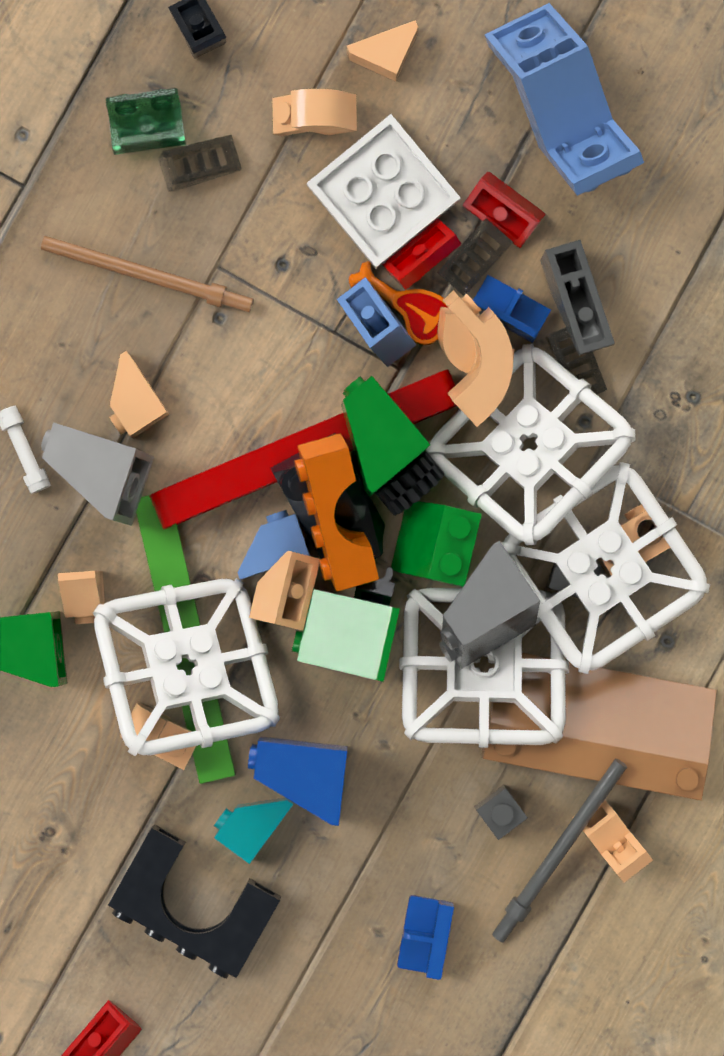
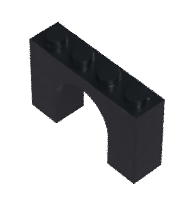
[108,824,281,979]

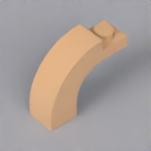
[443,290,513,427]

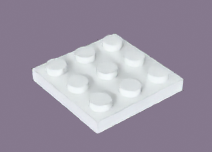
[307,114,461,269]

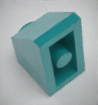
[213,798,294,864]

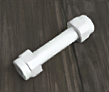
[0,405,51,494]

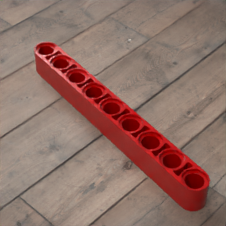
[149,369,457,530]

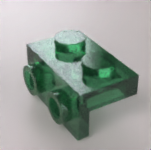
[105,88,186,155]

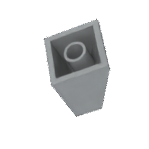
[41,422,154,526]

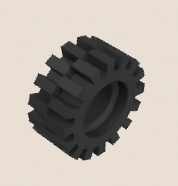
[375,451,445,516]

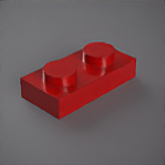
[382,219,462,290]

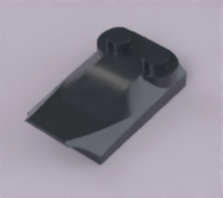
[270,433,385,559]

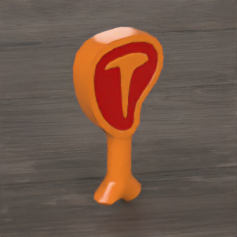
[349,261,449,346]

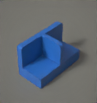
[473,275,551,343]
[397,895,454,980]

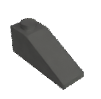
[540,240,615,356]

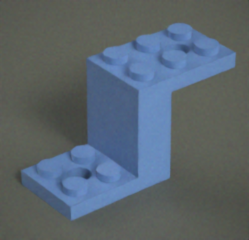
[485,3,644,196]

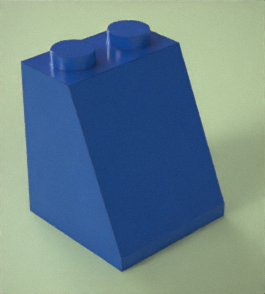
[248,736,348,826]

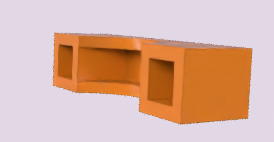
[294,433,379,592]

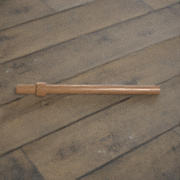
[41,236,254,313]

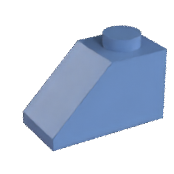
[337,277,416,367]
[237,510,310,580]

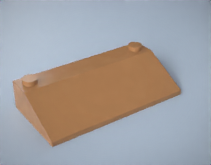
[481,653,717,801]

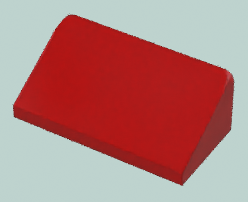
[462,172,545,249]
[61,1000,142,1056]

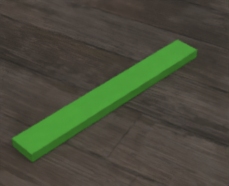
[136,495,236,784]

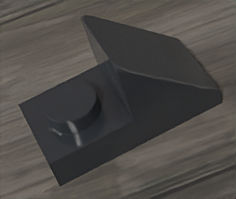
[168,0,226,59]

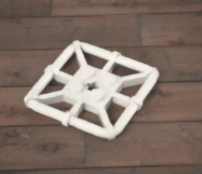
[426,344,635,545]
[501,462,710,674]
[93,578,280,756]
[399,587,569,748]

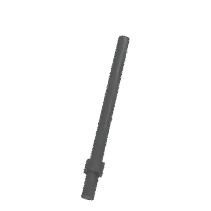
[492,759,627,943]

